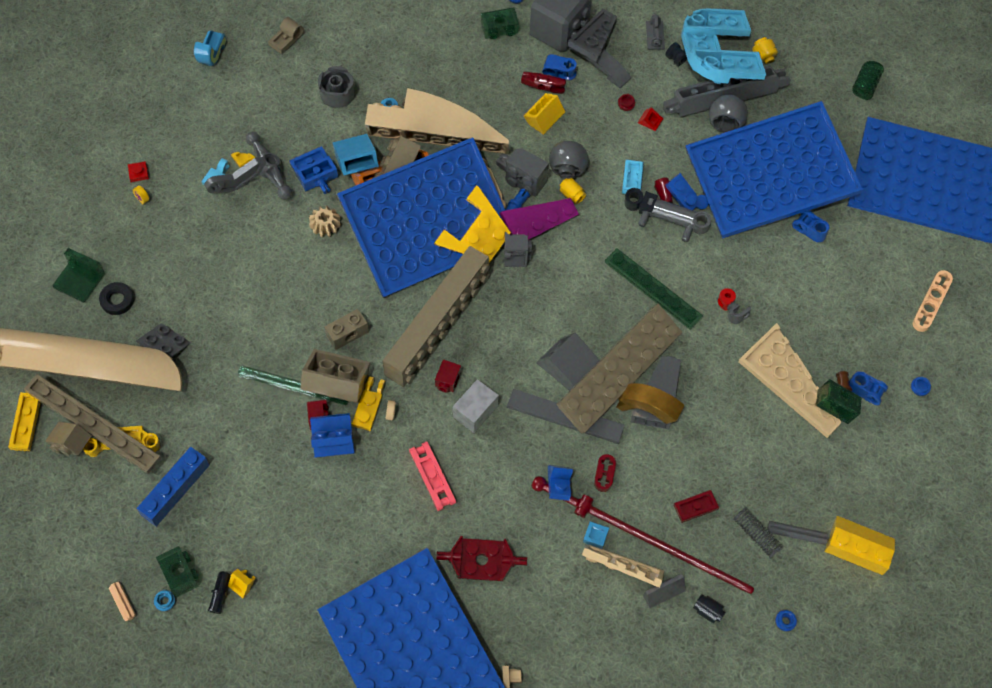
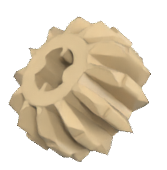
[309,206,340,237]

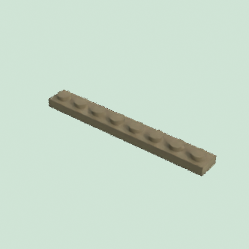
[24,374,161,475]

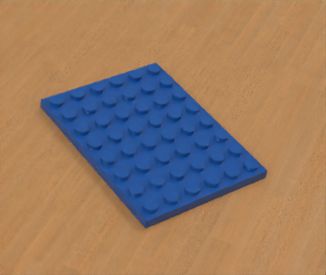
[686,101,863,239]
[847,117,992,243]
[337,137,505,297]
[317,548,505,688]

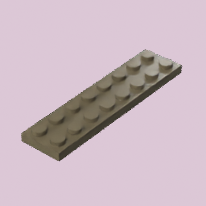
[556,304,682,434]

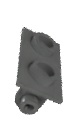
[646,14,665,50]

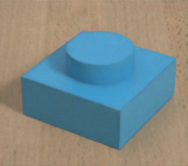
[583,521,609,549]

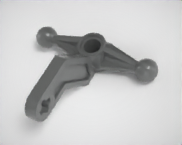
[204,132,292,200]

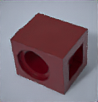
[435,359,461,393]

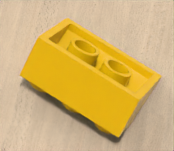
[824,516,895,575]

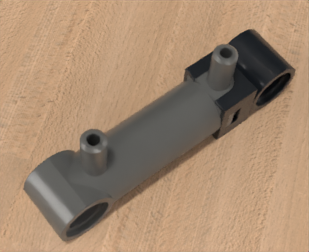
[624,188,711,242]

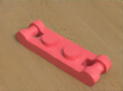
[409,441,456,511]

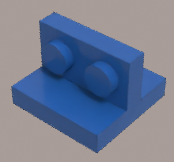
[310,413,354,457]

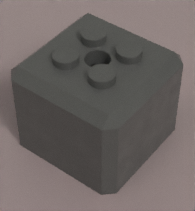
[529,0,592,52]

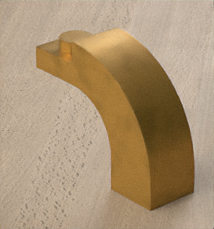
[616,383,685,424]

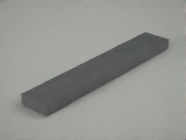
[507,389,625,444]

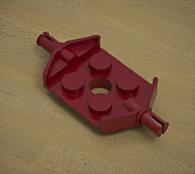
[436,536,527,581]

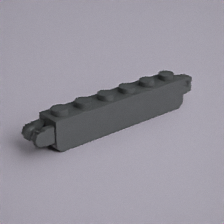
[663,65,791,117]

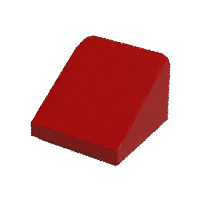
[637,107,664,131]

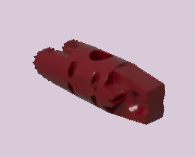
[521,72,566,94]

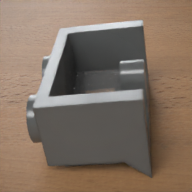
[504,232,532,267]

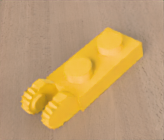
[352,376,385,431]

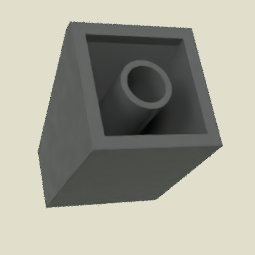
[536,332,600,391]

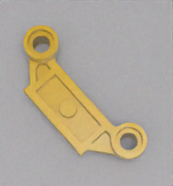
[82,426,160,457]

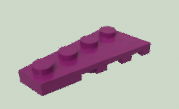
[499,198,579,240]

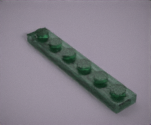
[605,248,703,330]

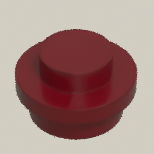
[618,94,635,111]

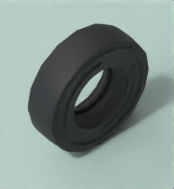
[99,282,134,315]

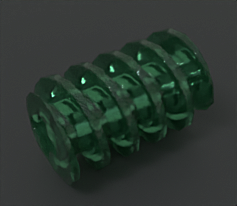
[852,61,884,100]

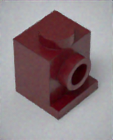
[307,400,329,430]

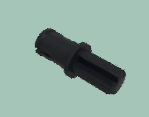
[208,571,230,614]

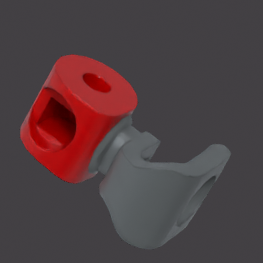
[718,288,751,324]

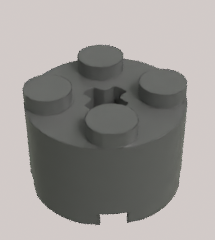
[318,66,355,108]

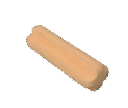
[109,582,136,621]

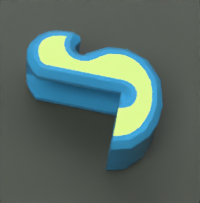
[194,30,226,66]

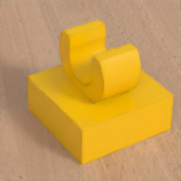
[228,569,255,598]

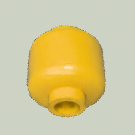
[752,37,778,64]

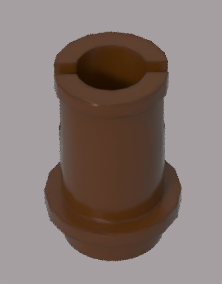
[836,371,852,397]

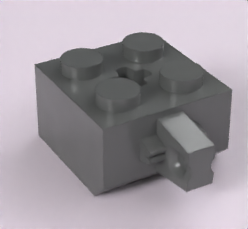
[496,148,549,197]

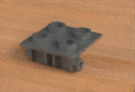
[136,323,191,361]

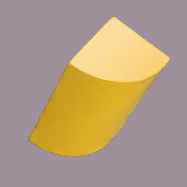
[524,93,565,134]

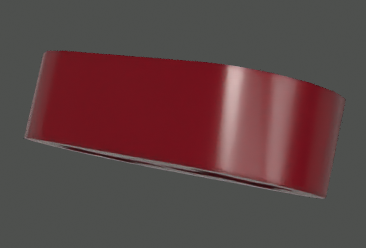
[594,454,616,492]

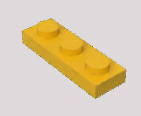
[8,392,41,451]

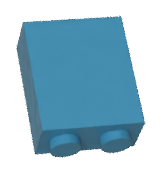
[332,134,379,175]

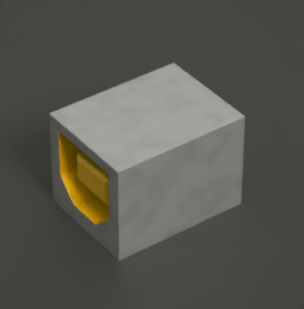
[453,379,499,433]

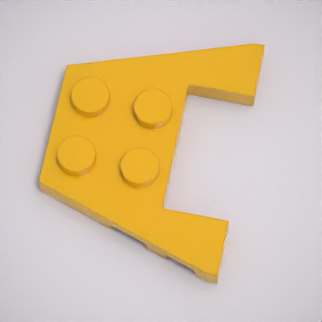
[434,185,511,263]

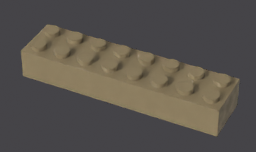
[383,246,490,387]

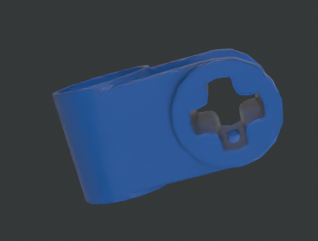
[542,54,577,80]
[792,210,829,242]
[849,371,888,405]

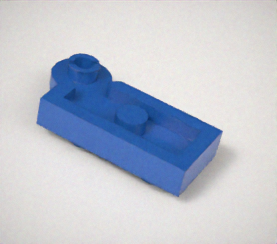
[665,173,708,210]

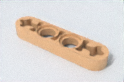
[912,270,953,332]

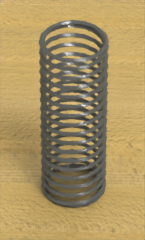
[733,507,784,558]

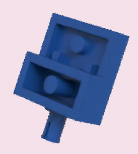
[289,146,338,194]

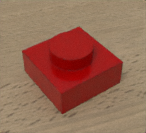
[127,161,149,182]

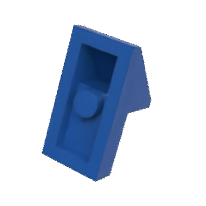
[548,465,573,501]

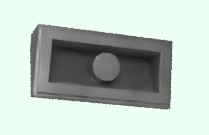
[643,574,686,608]

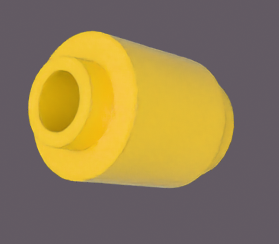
[559,178,586,205]

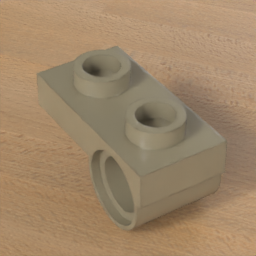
[268,17,305,54]

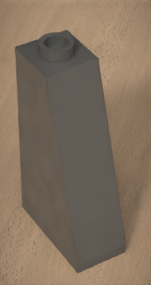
[630,356,681,430]

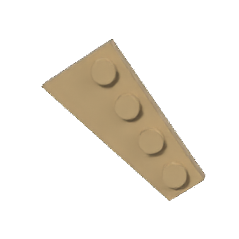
[582,543,664,588]

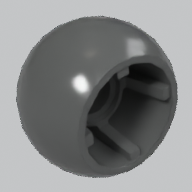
[709,95,748,133]
[549,141,588,179]

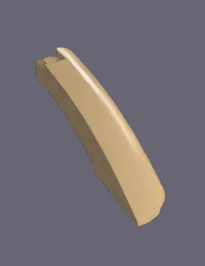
[0,328,182,391]

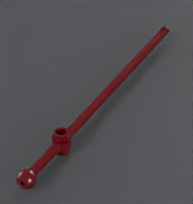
[531,476,754,594]

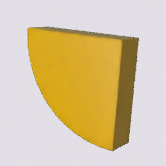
[231,152,255,168]

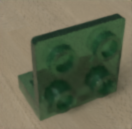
[52,248,105,303]

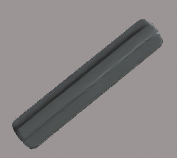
[767,521,828,544]

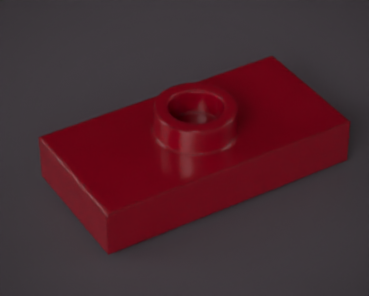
[673,490,719,523]

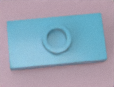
[622,160,644,194]

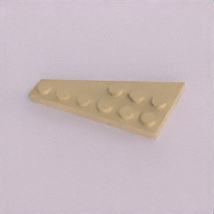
[739,323,841,438]

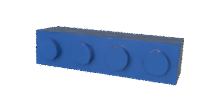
[136,447,210,527]

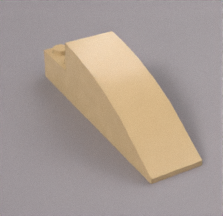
[365,88,509,154]

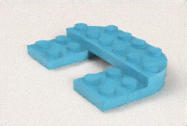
[681,8,766,84]

